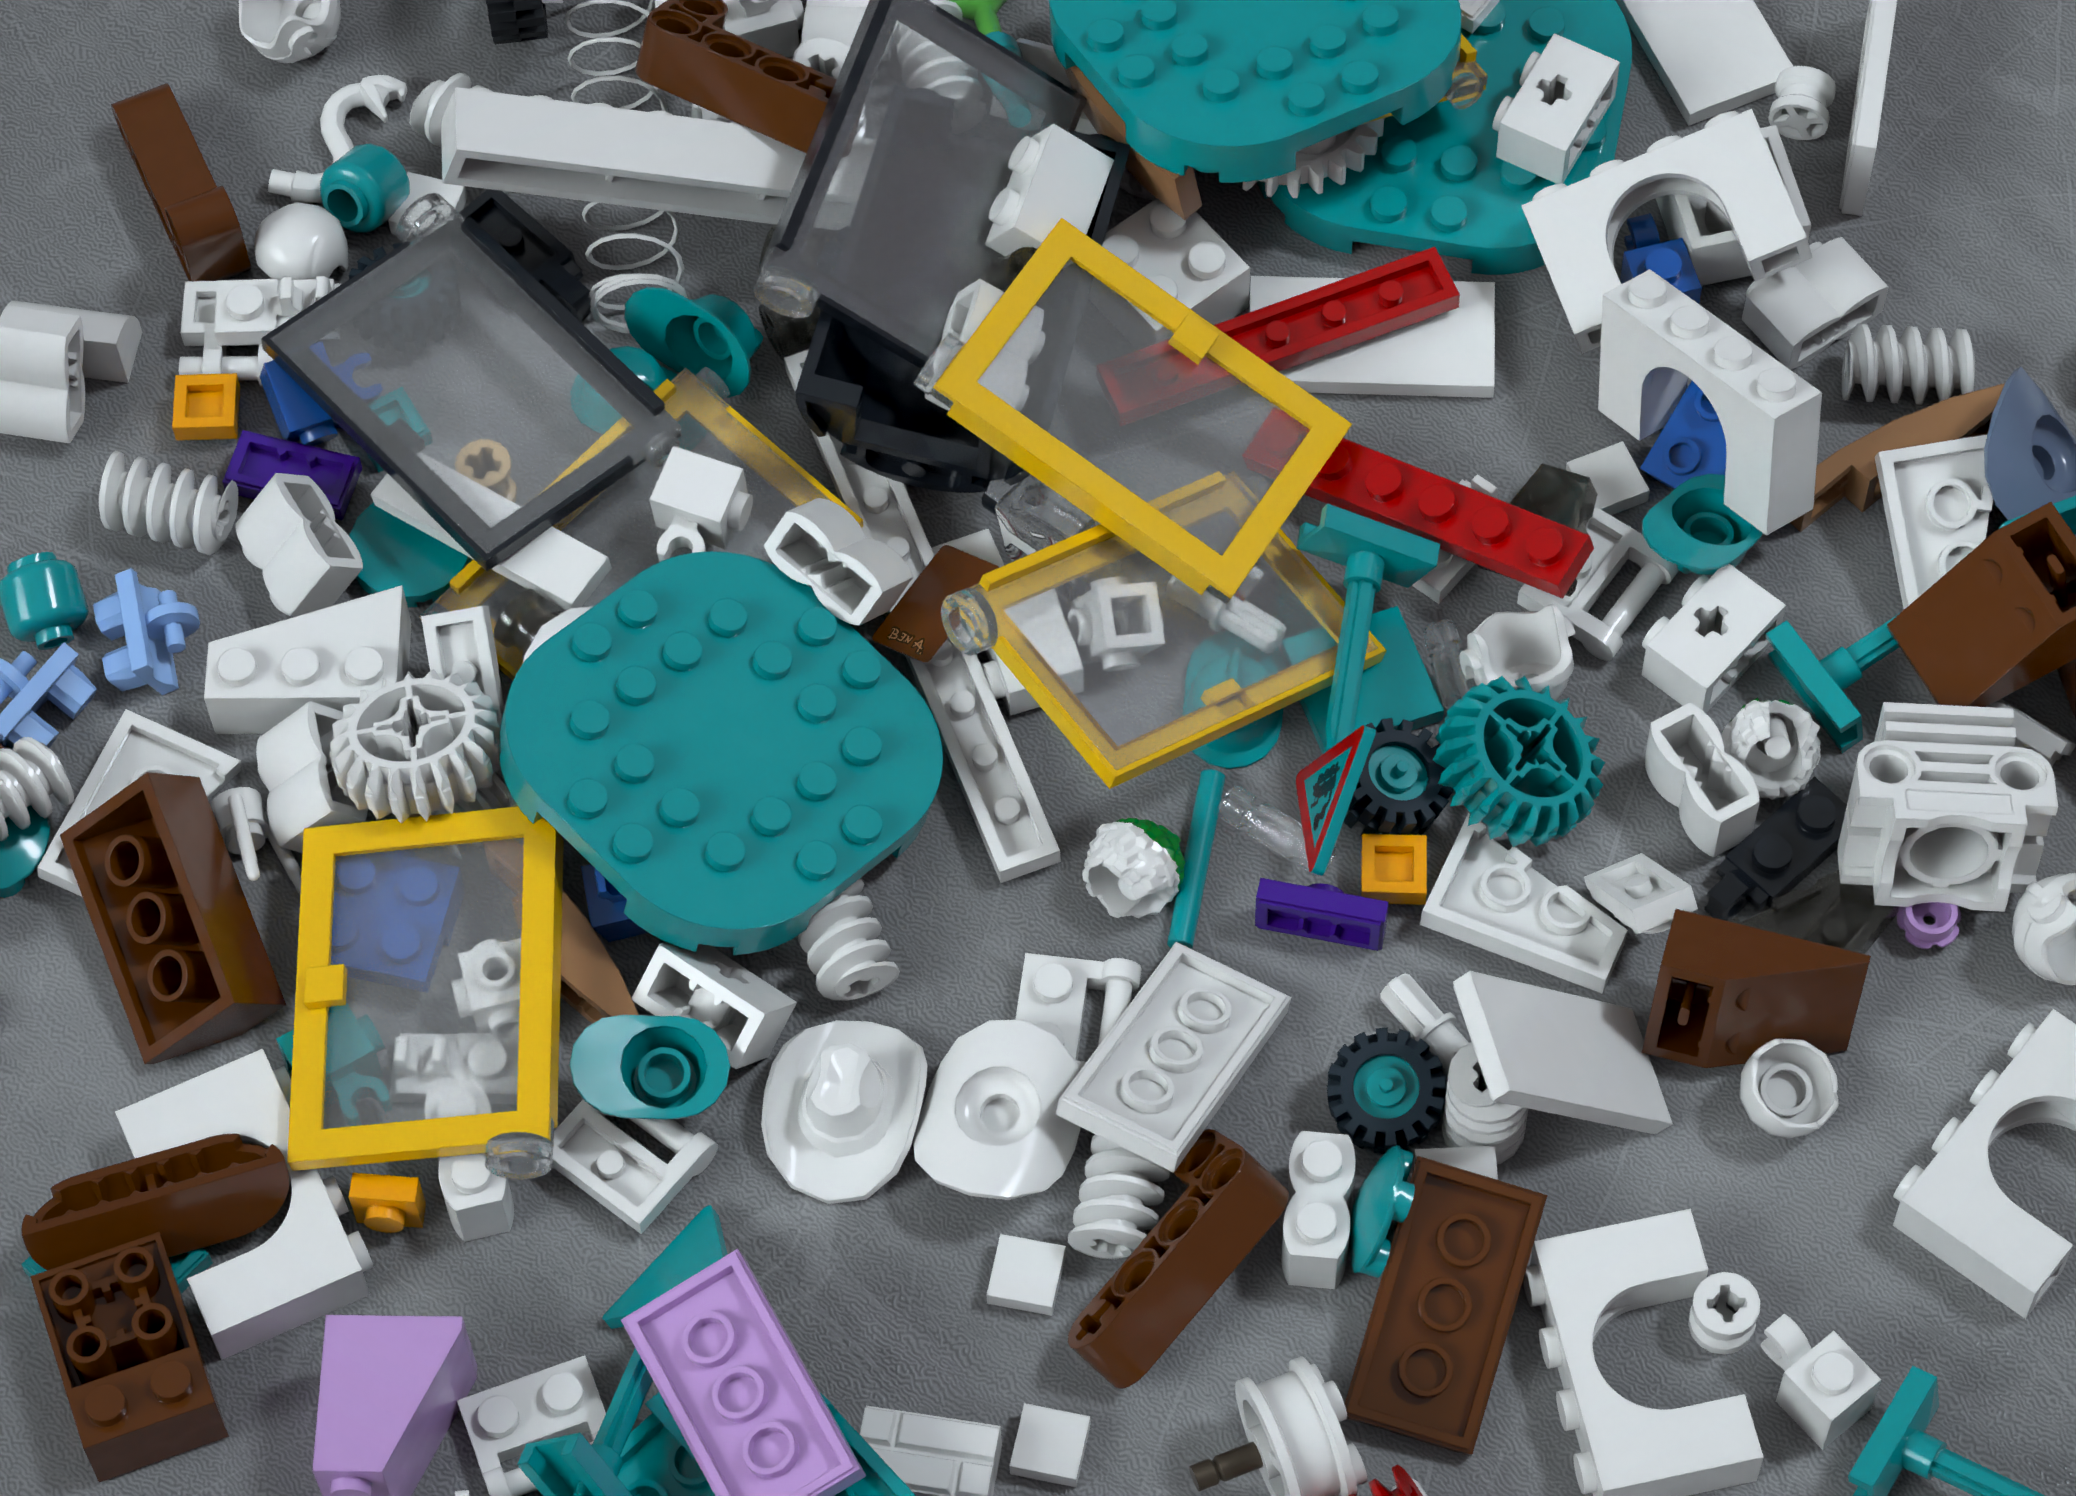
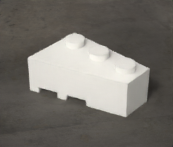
[204,585,411,734]

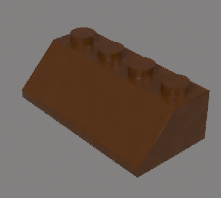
[60,772,286,1064]

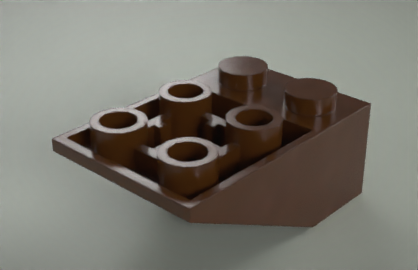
[1887,502,2076,707]
[1642,909,1871,1068]
[30,1231,229,1482]

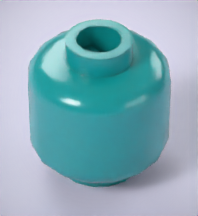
[320,143,410,233]
[0,552,89,650]

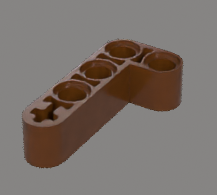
[635,0,863,160]
[111,83,252,282]
[1068,1129,1289,1389]

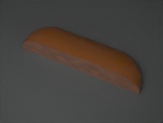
[21,1133,289,1270]

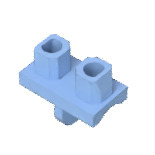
[93,568,200,695]
[0,642,97,750]

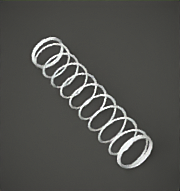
[563,0,688,333]

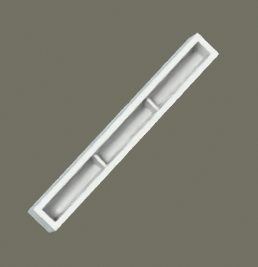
[441,87,875,232]

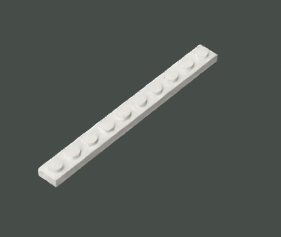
[784,349,1061,883]

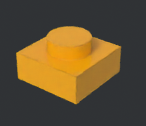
[172,373,240,441]
[1361,834,1427,905]
[349,1173,426,1233]

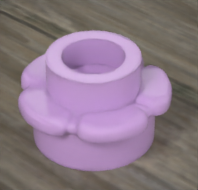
[1897,902,1961,949]

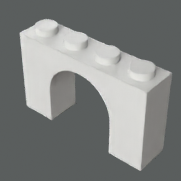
[1521,109,1813,354]
[1598,269,1822,536]
[1893,1009,2076,1319]
[115,1049,374,1360]
[1523,1209,1764,1496]

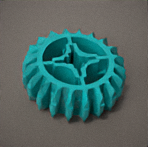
[1433,676,1606,847]

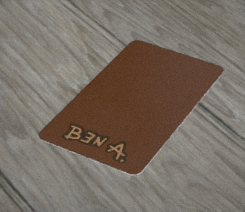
[872,545,999,663]

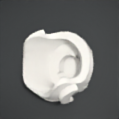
[239,0,341,63]
[1460,604,1576,701]
[2012,873,2076,985]

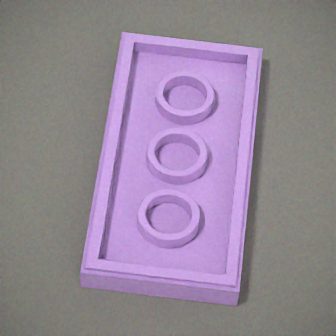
[621,1249,866,1496]

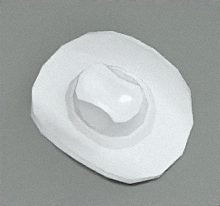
[913,1019,1081,1200]
[761,1020,928,1204]

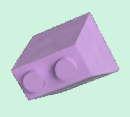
[312,1315,477,1496]

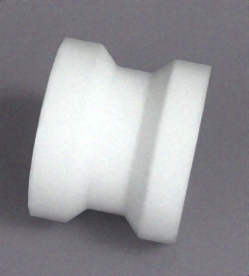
[1768,66,1836,140]
[1688,1272,1760,1355]

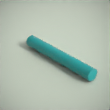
[1167,769,1226,949]

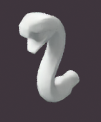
[268,75,408,203]

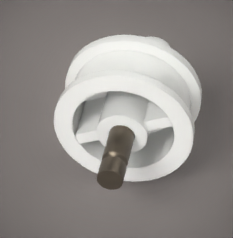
[1189,1356,1368,1496]

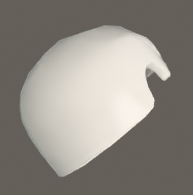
[254,202,348,280]
[1740,1038,1839,1138]

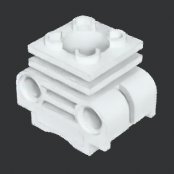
[1837,702,2058,912]

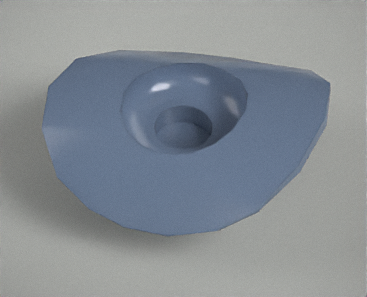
[1984,367,2076,536]

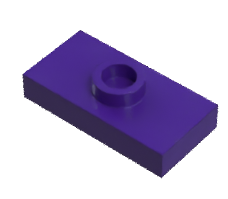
[222,430,362,520]
[1255,878,1389,951]

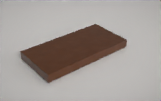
[1344,1156,1548,1457]

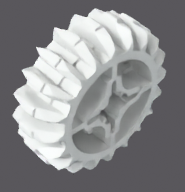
[329,669,501,823]

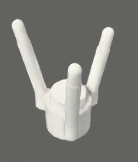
[211,787,302,895]

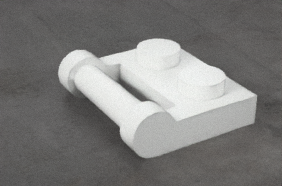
[1517,502,1679,661]
[1015,953,1142,1071]
[539,1099,718,1234]
[457,1355,606,1496]

